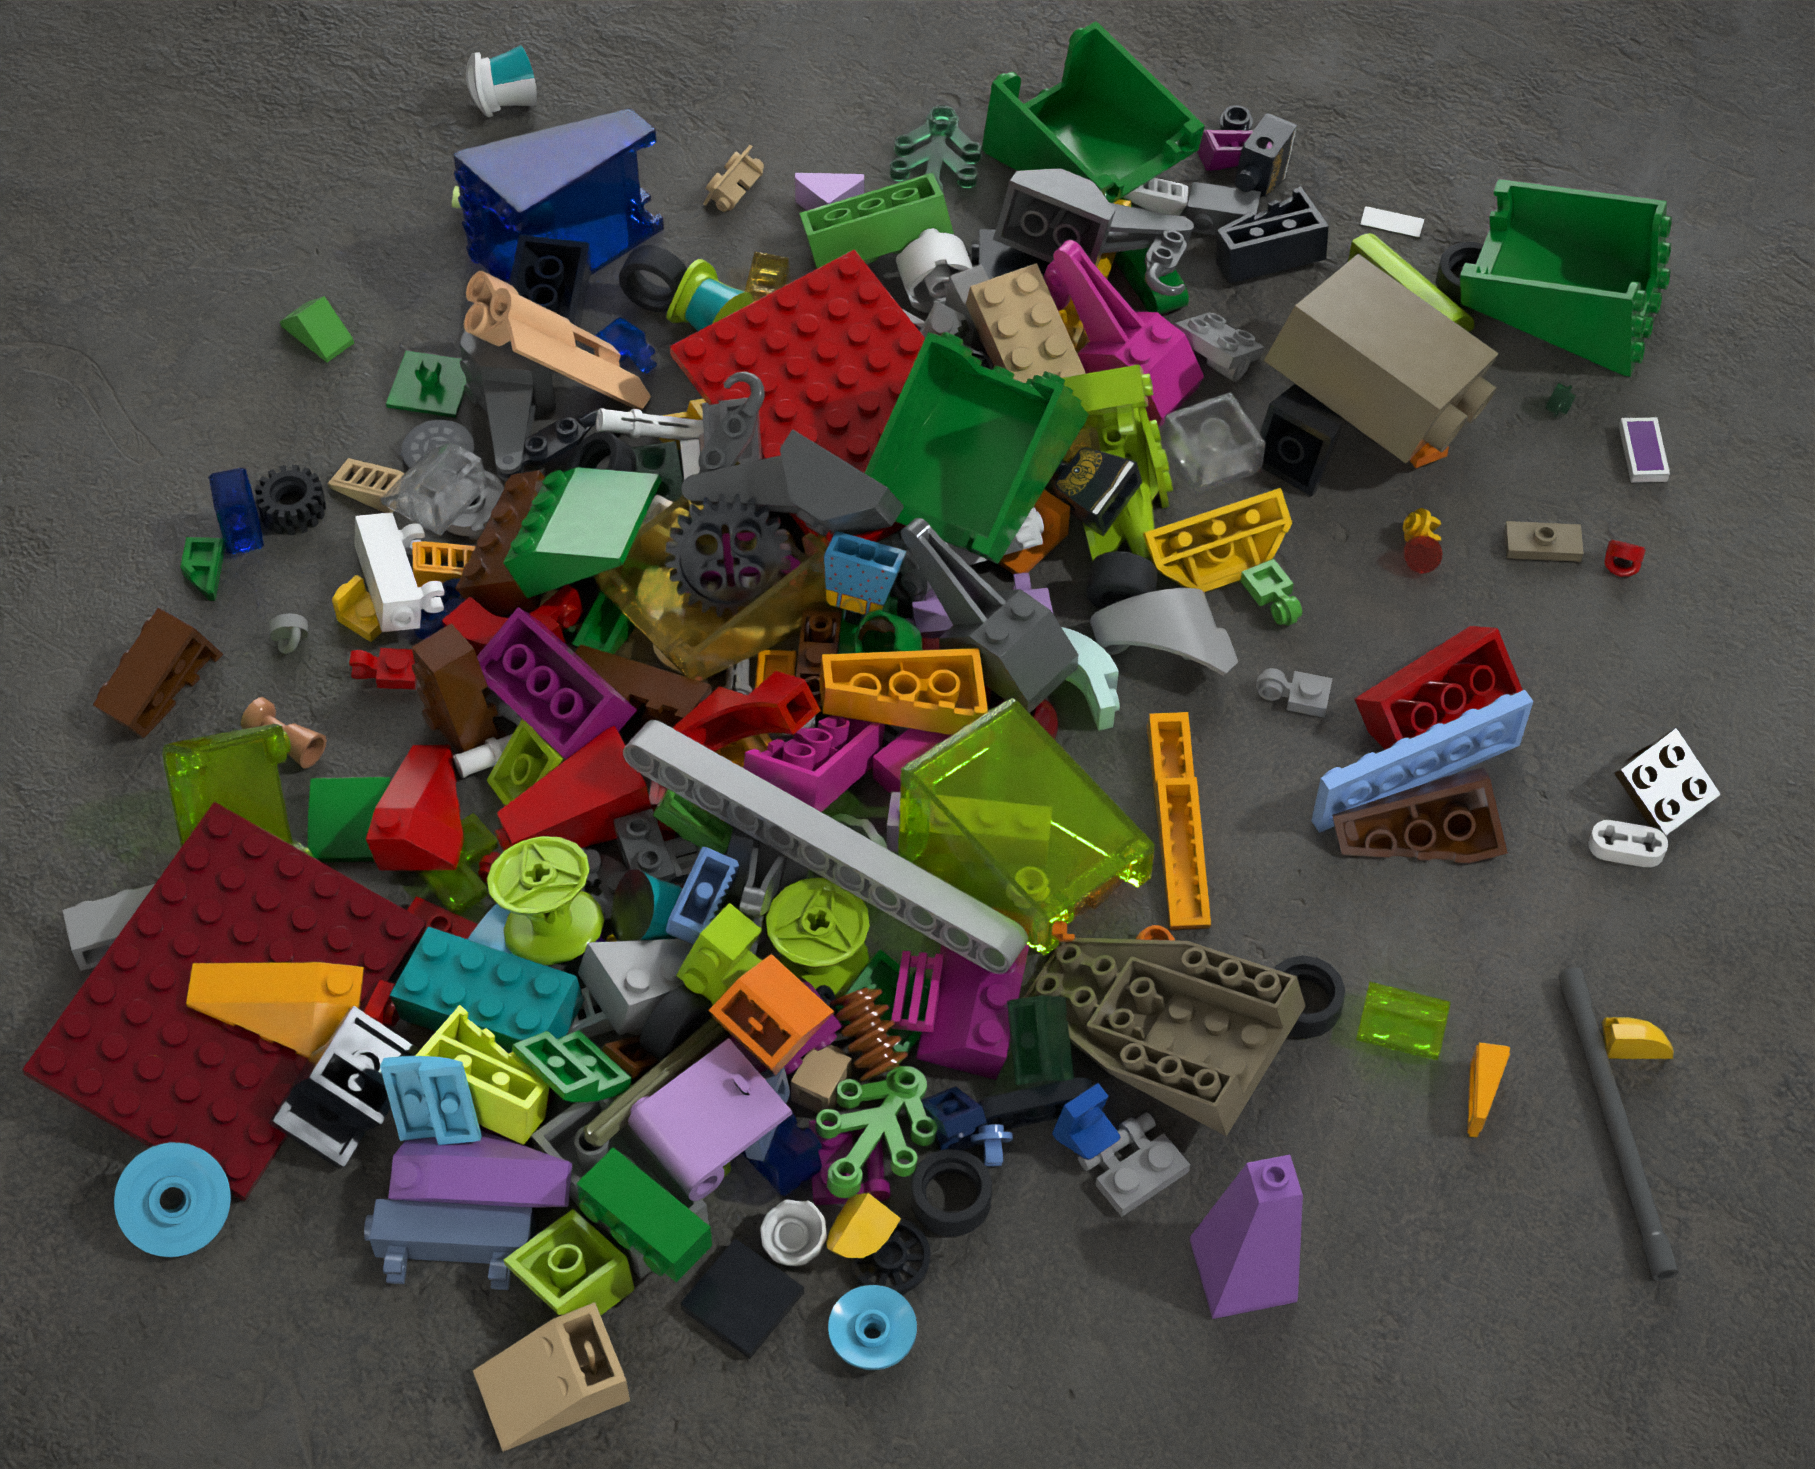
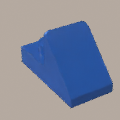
[1052,1083,1121,1160]

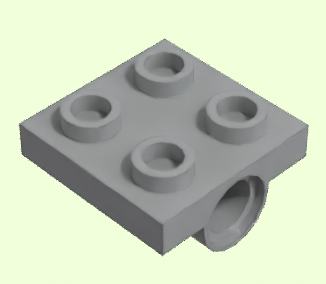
[1174,312,1265,382]

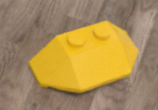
[1143,488,1292,592]

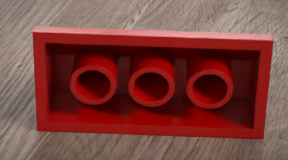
[1354,626,1523,750]

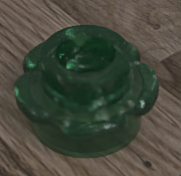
[1545,383,1576,417]

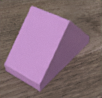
[795,173,864,211]

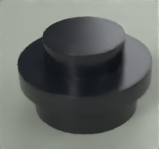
[1219,105,1253,130]

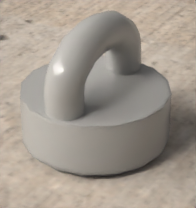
[269,613,308,654]

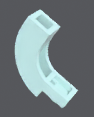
[1062,627,1120,731]

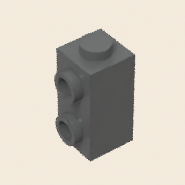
[1180,182,1261,235]

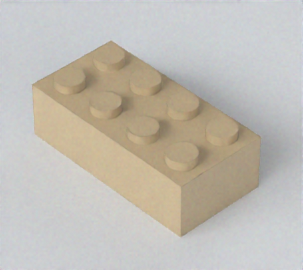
[966,263,1086,383]

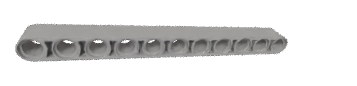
[623,720,1028,974]

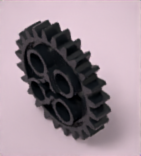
[665,493,791,617]

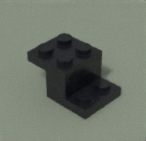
[268,1006,420,1169]

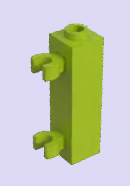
[1063,365,1153,436]

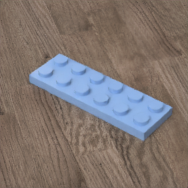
[1311,690,1534,833]

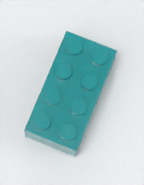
[390,927,584,1054]

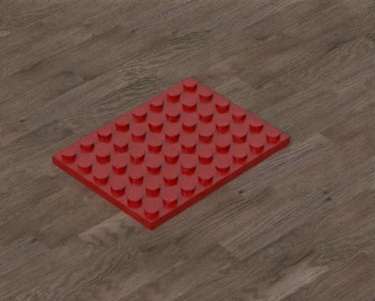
[670,249,925,559]

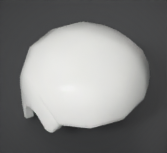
[760,1199,827,1266]

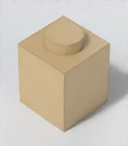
[791,1045,852,1113]

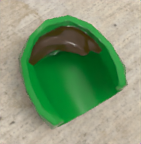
[853,609,922,653]

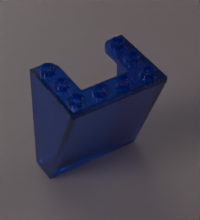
[453,108,664,284]

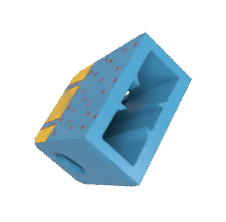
[824,531,906,625]

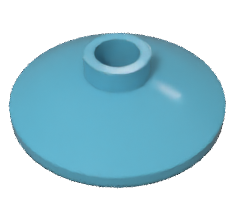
[828,1285,917,1370]

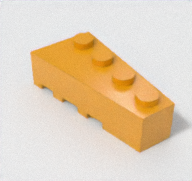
[819,648,988,740]

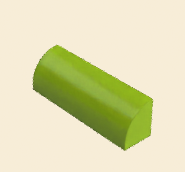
[1348,233,1474,332]

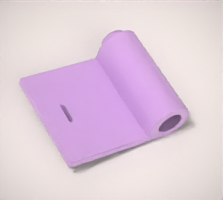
[628,1038,792,1201]

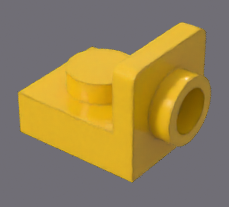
[332,575,382,642]

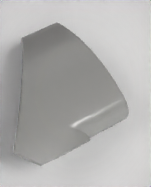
[1090,588,1238,677]

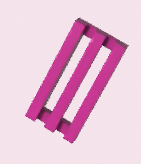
[891,950,944,1033]

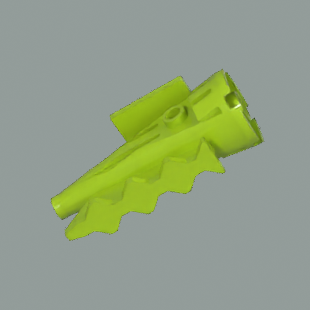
[1065,407,1173,562]

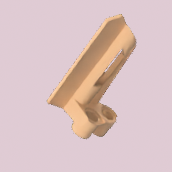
[464,271,651,410]

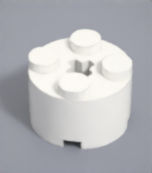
[896,228,973,313]

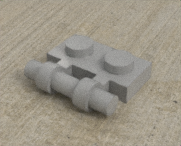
[1078,1112,1190,1217]

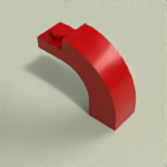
[442,584,584,656]

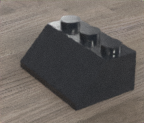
[509,235,592,346]

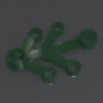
[890,105,982,193]

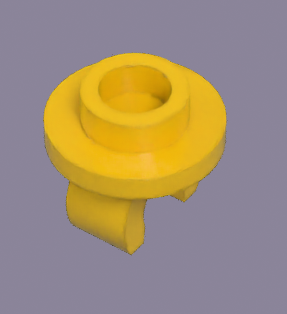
[1403,508,1441,548]

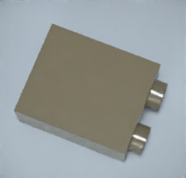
[1264,254,1499,463]

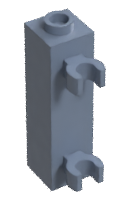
[364,1199,536,1290]

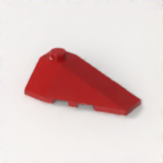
[366,745,465,871]

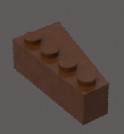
[574,644,712,736]

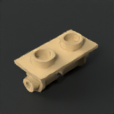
[703,145,764,212]

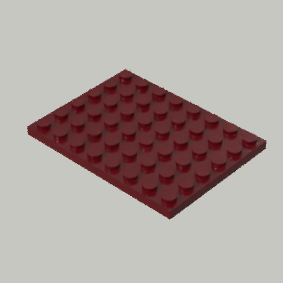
[22,801,426,1202]

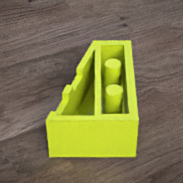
[415,1005,549,1145]

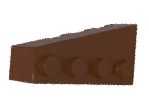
[455,470,545,616]

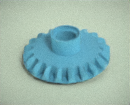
[114,1142,231,1257]

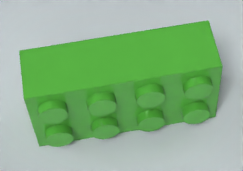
[799,173,954,269]

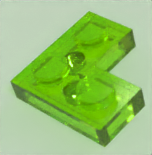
[415,812,498,915]

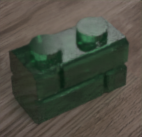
[1007,995,1074,1086]

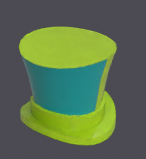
[666,259,753,331]

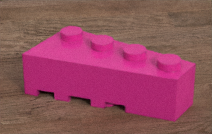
[743,715,885,812]

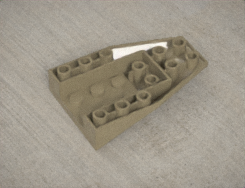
[1023,938,1306,1137]

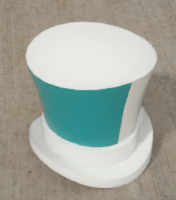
[466,45,537,118]

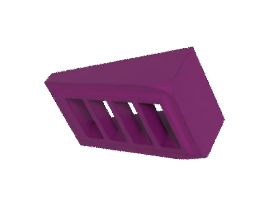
[1197,130,1272,171]

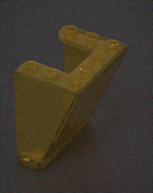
[594,461,843,681]

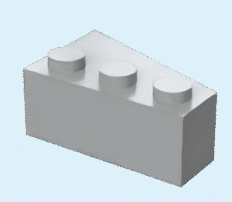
[578,939,693,1036]

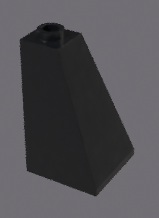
[1251,384,1345,496]

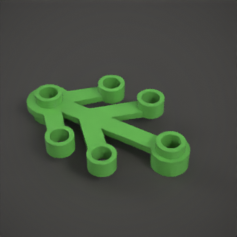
[815,1066,937,1198]

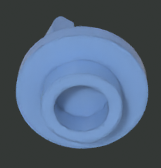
[970,1124,1013,1167]

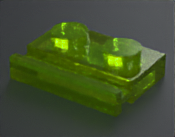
[1356,982,1451,1061]

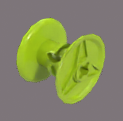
[487,836,604,965]
[766,877,870,999]

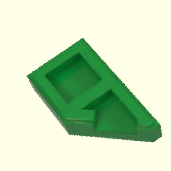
[180,537,226,601]

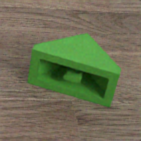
[280,296,354,363]

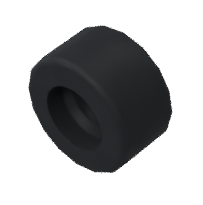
[1086,551,1158,609]

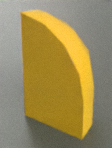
[1601,1017,1674,1059]
[826,1193,901,1258]

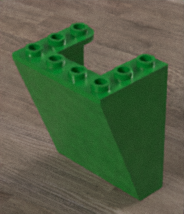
[981,21,1205,203]
[1460,179,1672,377]
[865,332,1089,564]

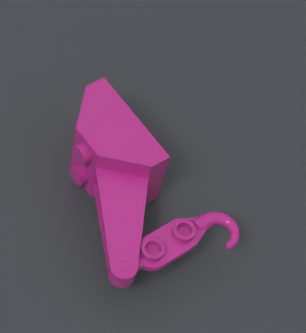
[1043,240,1204,428]

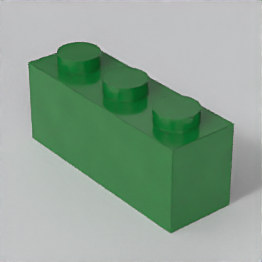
[576,1147,713,1283]

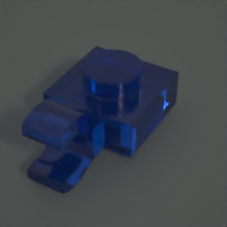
[595,317,657,374]

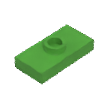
[653,789,733,854]

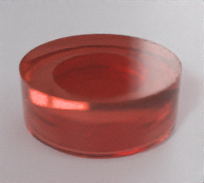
[1403,535,1443,573]

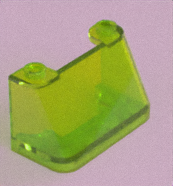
[162,724,313,857]

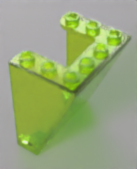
[898,698,1155,955]

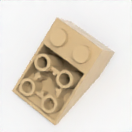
[473,1303,630,1452]

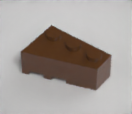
[93,607,223,738]
[412,623,506,754]

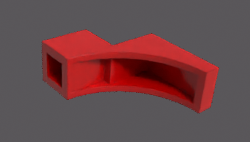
[673,671,821,752]

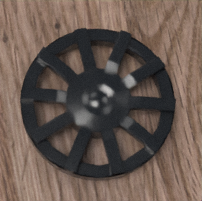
[849,1219,930,1296]

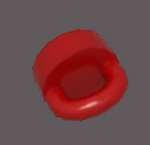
[1604,540,1646,577]

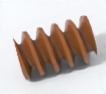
[829,988,908,1082]

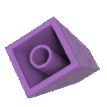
[1190,1155,1303,1319]

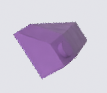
[388,1130,572,1207]

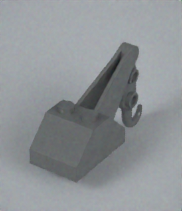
[993,168,1194,296]
[681,371,904,538]
[891,518,1079,715]
[722,827,810,955]

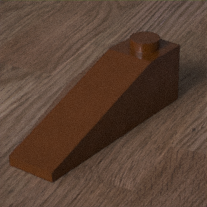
[1332,767,1508,863]

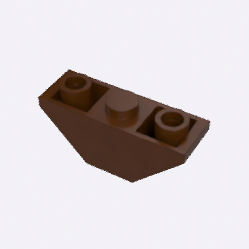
[796,610,841,711]

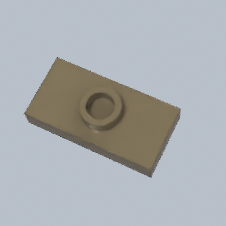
[1504,521,1584,562]

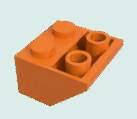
[709,954,834,1076]

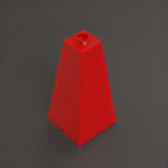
[495,726,651,852]

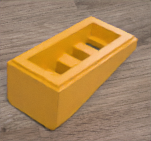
[412,541,476,587]
[1467,1042,1510,1138]

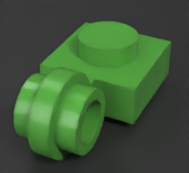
[1240,559,1302,626]

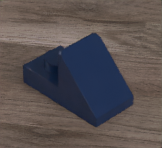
[921,1086,987,1150]

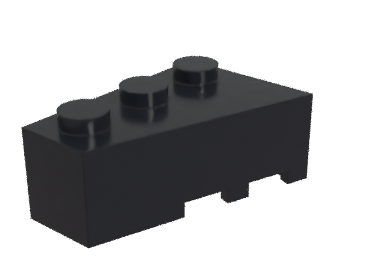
[1216,186,1329,283]

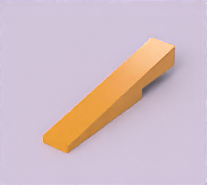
[1147,712,1211,930]

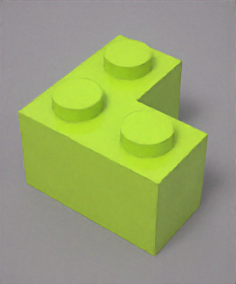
[676,903,762,1005]

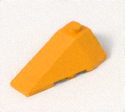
[186,962,364,1059]

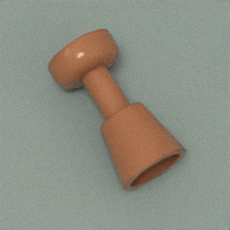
[241,697,327,769]

